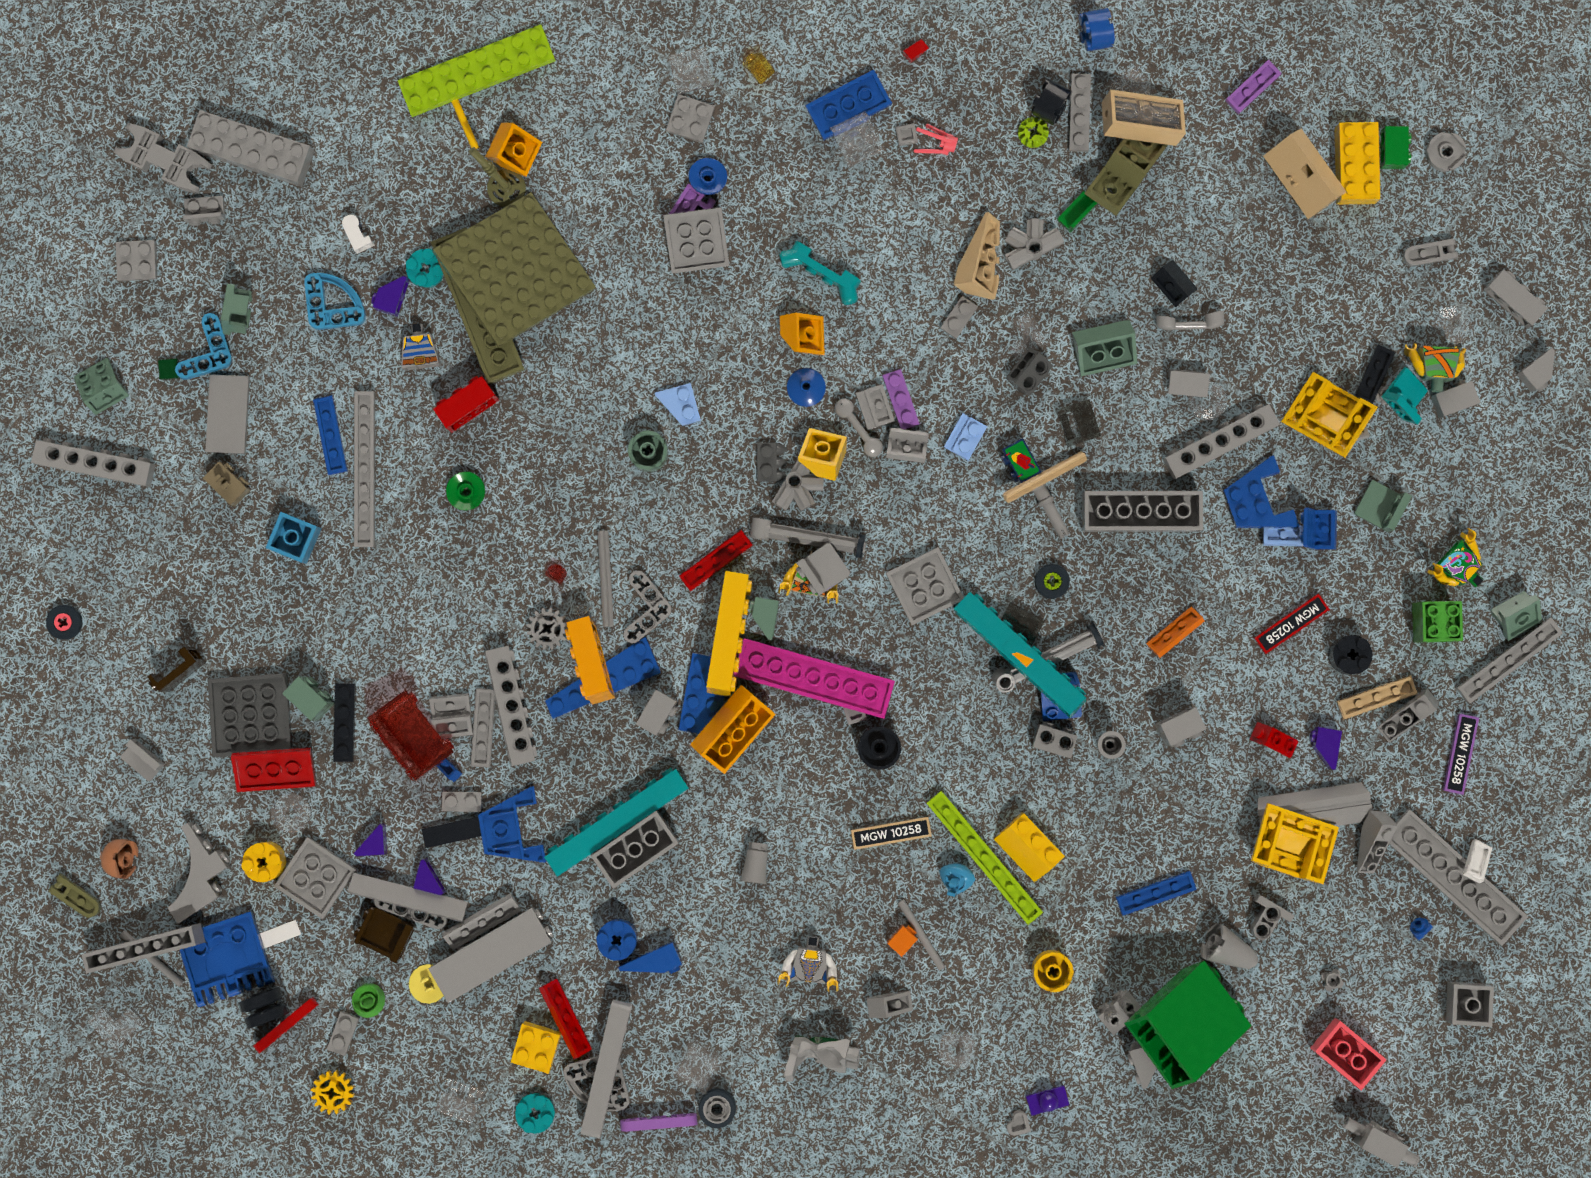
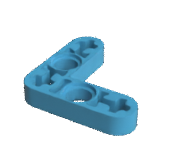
[175,313,232,380]

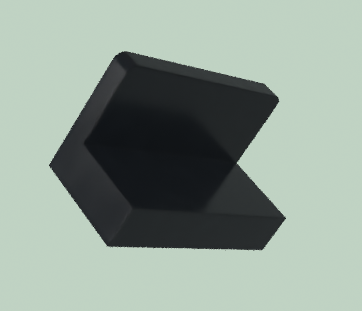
[1151,260,1197,307]

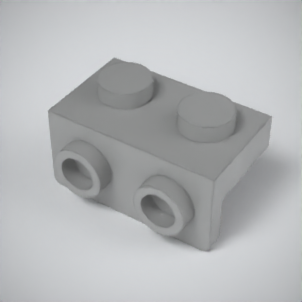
[886,428,929,463]

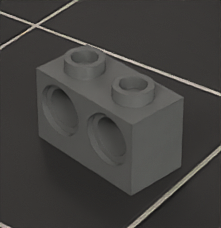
[1005,348,1053,396]

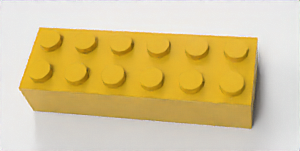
[706,571,752,696]

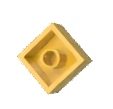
[510,1021,561,1074]

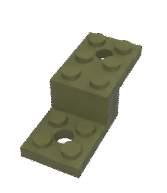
[1084,139,1168,216]

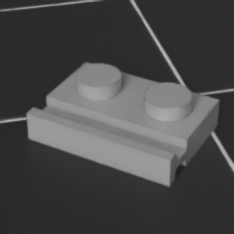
[856,384,895,430]

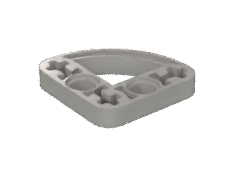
[563,1055,630,1111]

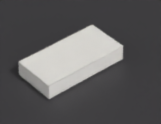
[1463,839,1492,884]

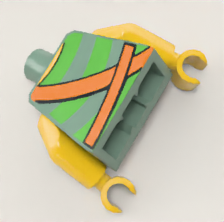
[1404,343,1466,392]

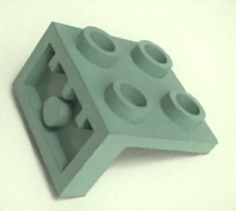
[74,358,129,415]
[1354,480,1412,532]

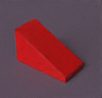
[903,39,929,63]

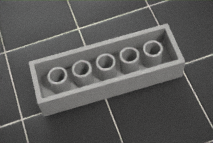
[187,110,314,187]
[1082,491,1203,532]

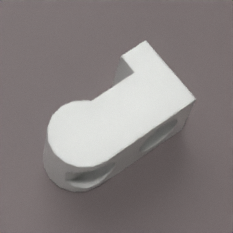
[342,215,375,254]

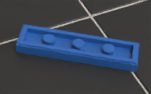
[313,395,348,476]
[1115,871,1197,916]

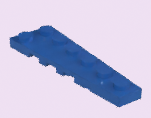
[545,637,661,719]

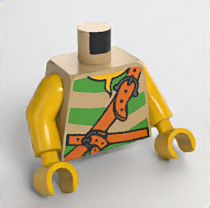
[778,550,839,604]

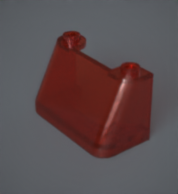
[367,690,454,784]

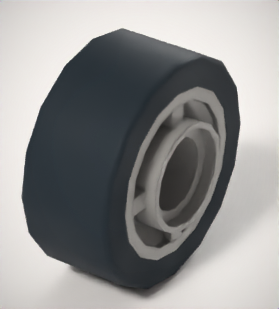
[698,1088,736,1128]

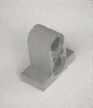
[1250,894,1295,940]

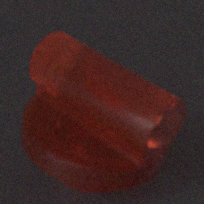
[545,564,567,585]

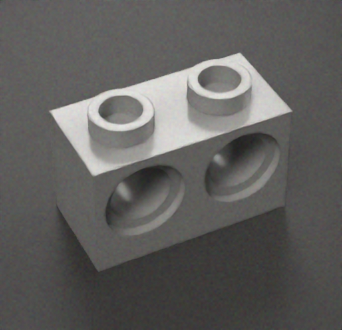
[1031,722,1078,758]

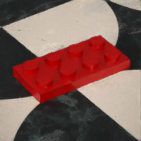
[231,747,316,792]

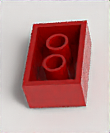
[433,376,500,433]

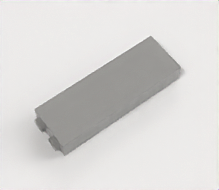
[428,907,554,1003]

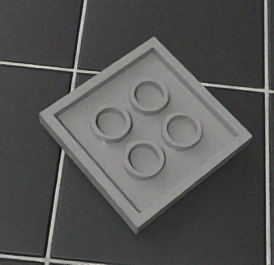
[663,207,729,274]
[885,547,963,626]
[274,837,357,919]

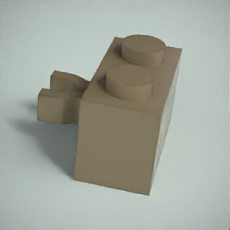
[203,461,251,507]

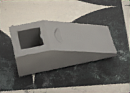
[1377,688,1439,743]
[1357,811,1398,874]

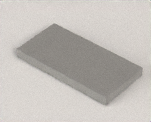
[205,375,250,454]

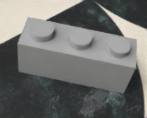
[1483,270,1548,328]

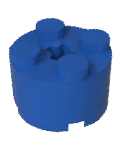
[1079,8,1115,51]
[596,919,638,961]

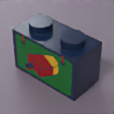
[1000,438,1042,484]

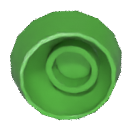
[352,983,385,1018]

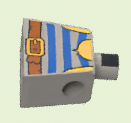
[402,324,441,371]

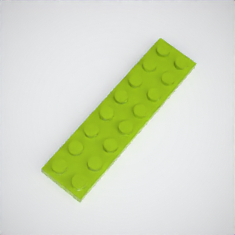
[397,24,556,117]

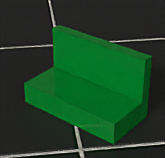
[1057,191,1098,233]

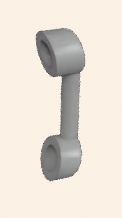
[1156,310,1224,331]
[834,398,883,457]

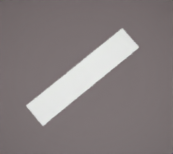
[260,920,301,949]

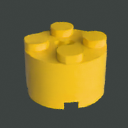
[241,842,286,882]
[1031,950,1074,992]

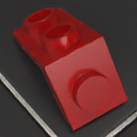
[1249,722,1298,758]

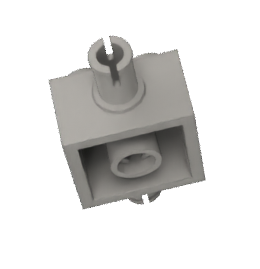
[1343,1117,1420,1168]

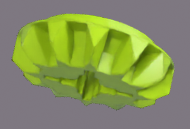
[1018,116,1049,148]

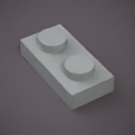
[940,296,978,339]
[442,791,482,812]
[327,1011,360,1056]

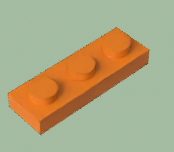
[1146,607,1205,658]

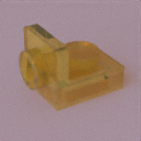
[742,52,775,84]

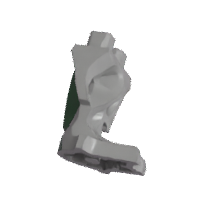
[784,1035,860,1082]

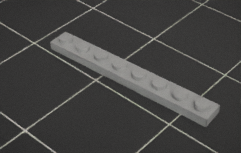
[354,391,375,547]

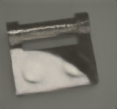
[1055,399,1101,447]

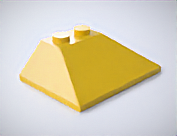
[1281,372,1378,458]
[1251,803,1339,884]

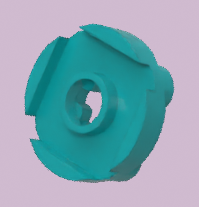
[406,248,444,288]
[515,1093,555,1134]

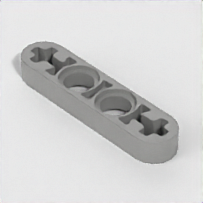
[374,900,448,929]

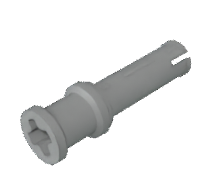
[1031,483,1070,540]

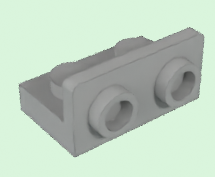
[183,196,226,226]

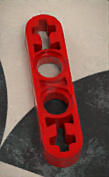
[253,997,319,1054]

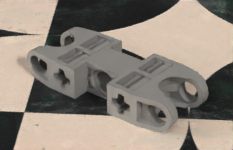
[113,123,212,194]

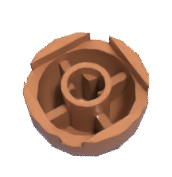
[100,839,139,879]

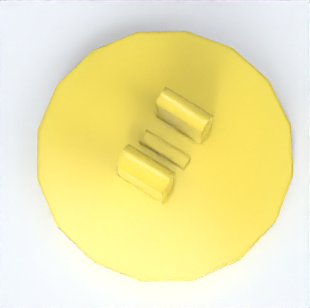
[409,964,444,1004]

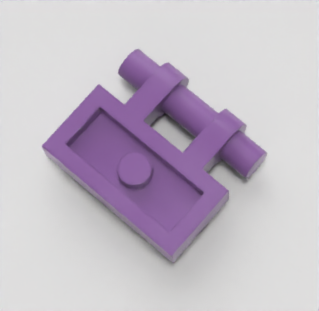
[669,184,716,214]

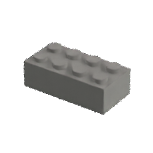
[591,810,680,889]

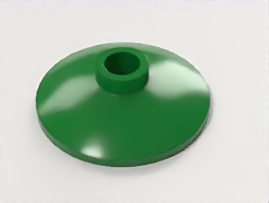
[446,472,485,511]

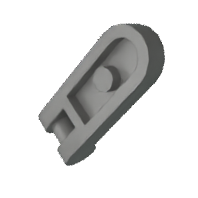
[1403,239,1459,267]

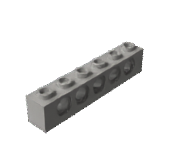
[1163,404,1280,480]
[31,438,155,488]
[484,646,537,767]
[81,923,205,974]

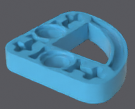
[304,273,366,330]

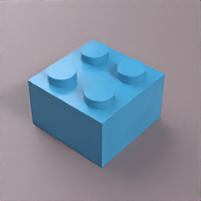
[265,512,322,564]

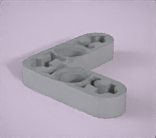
[624,571,672,643]

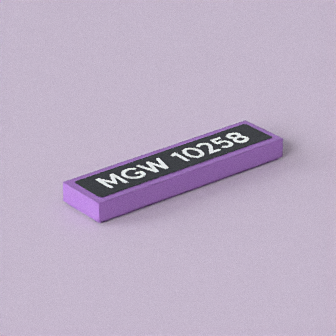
[1443,714,1479,795]

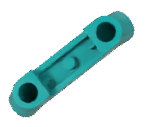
[779,241,861,305]

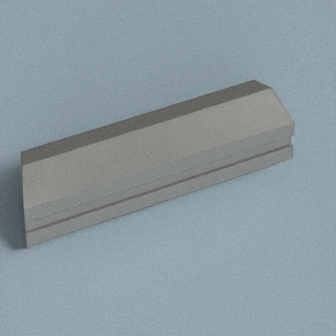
[1257,782,1373,826]

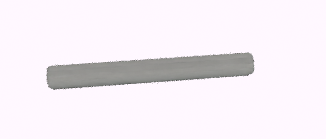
[598,530,614,627]

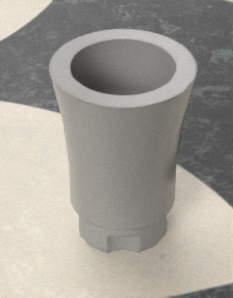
[1097,731,1126,759]
[739,842,768,885]

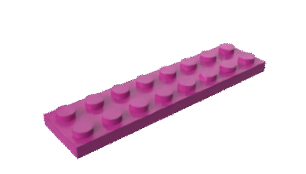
[734,638,895,719]

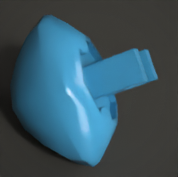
[939,863,976,897]

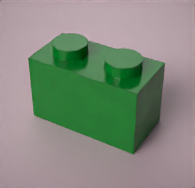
[1381,126,1412,169]

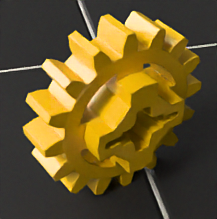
[311,1070,355,1115]

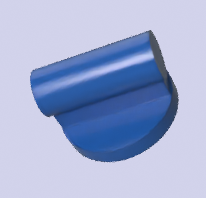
[1410,918,1433,941]

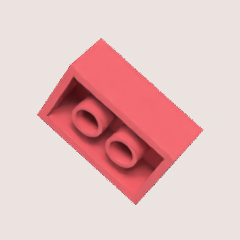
[1310,1018,1386,1091]

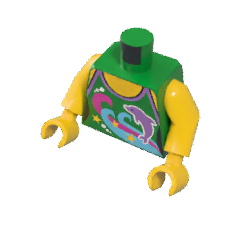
[1428,528,1484,588]

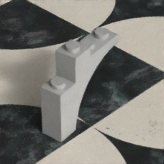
[167,822,231,924]

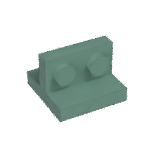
[1491,591,1542,641]

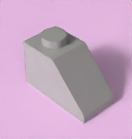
[1516,348,1555,392]
[866,991,913,1018]

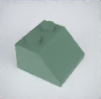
[749,597,779,641]

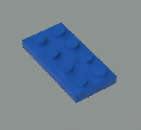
[805,69,892,141]
[678,653,725,734]

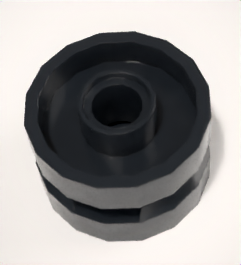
[857,726,901,770]
[238,986,289,1029]

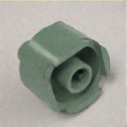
[628,430,669,472]

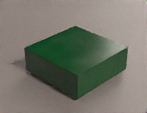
[158,359,180,380]

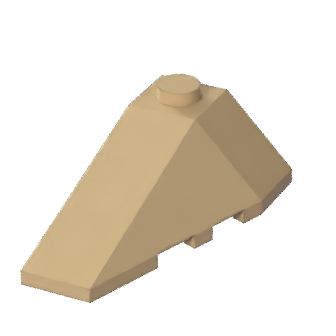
[954,212,1000,300]

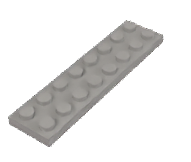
[1389,809,1528,946]

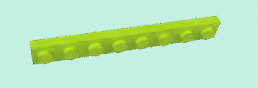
[926,791,1043,925]

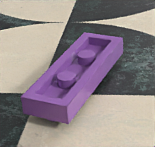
[1225,60,1282,115]
[882,369,920,430]

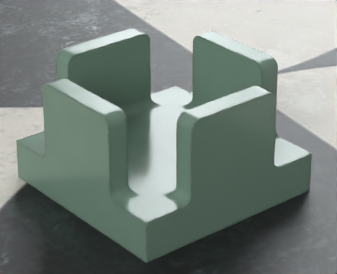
[221,284,252,335]

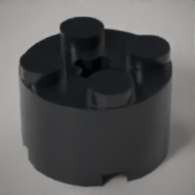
[1031,78,1072,126]
[1328,635,1373,675]

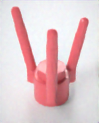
[914,124,958,155]

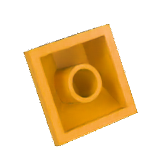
[780,313,825,355]

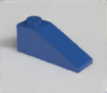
[618,941,683,974]

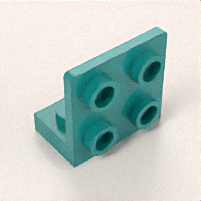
[1382,367,1428,425]

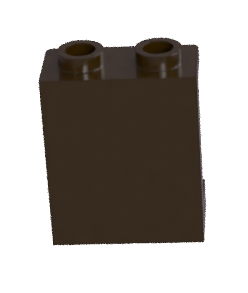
[147,646,206,692]
[353,906,416,963]

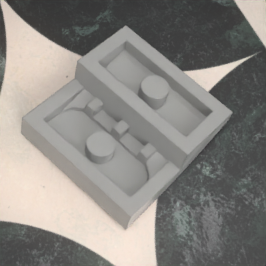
[429,693,473,739]

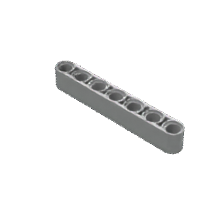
[581,999,632,1139]

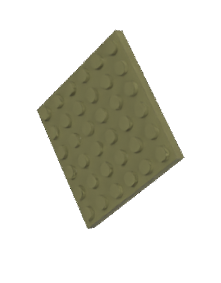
[433,192,596,348]

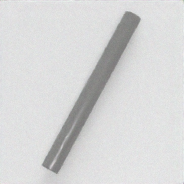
[898,899,945,971]
[120,930,184,987]

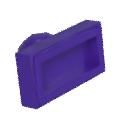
[1026,1085,1070,1116]

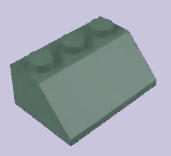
[1072,320,1138,376]

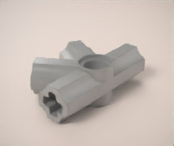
[1005,218,1064,271]
[772,460,824,511]

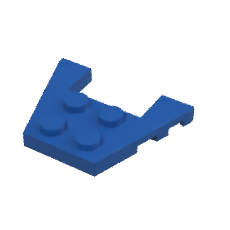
[1224,456,1299,528]
[478,786,546,863]

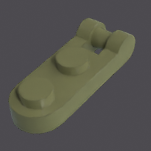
[48,874,101,918]

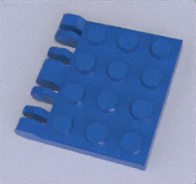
[180,911,275,1007]

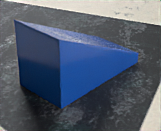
[434,755,462,782]

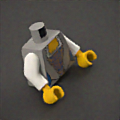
[777,936,839,992]

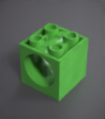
[1412,601,1463,643]

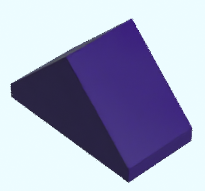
[354,823,387,856]
[413,858,446,895]

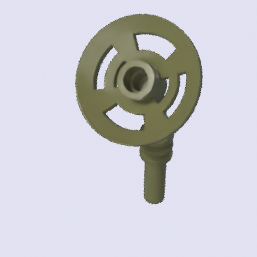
[469,147,526,207]

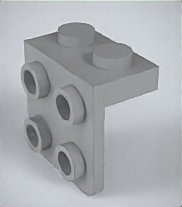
[796,543,850,596]

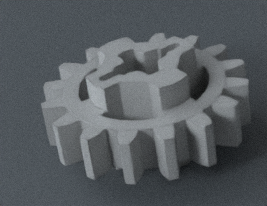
[526,608,567,650]

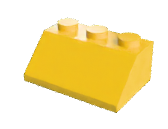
[994,812,1065,882]

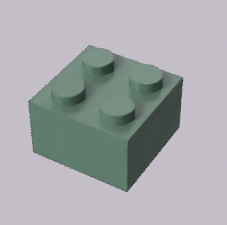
[282,676,335,721]

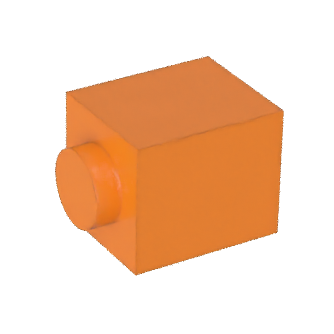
[887,925,918,957]

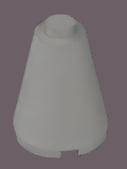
[1201,923,1258,970]

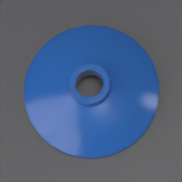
[688,158,727,195]
[787,368,826,407]

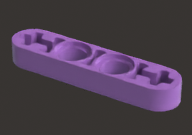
[620,1113,698,1132]

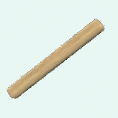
[1003,452,1087,503]

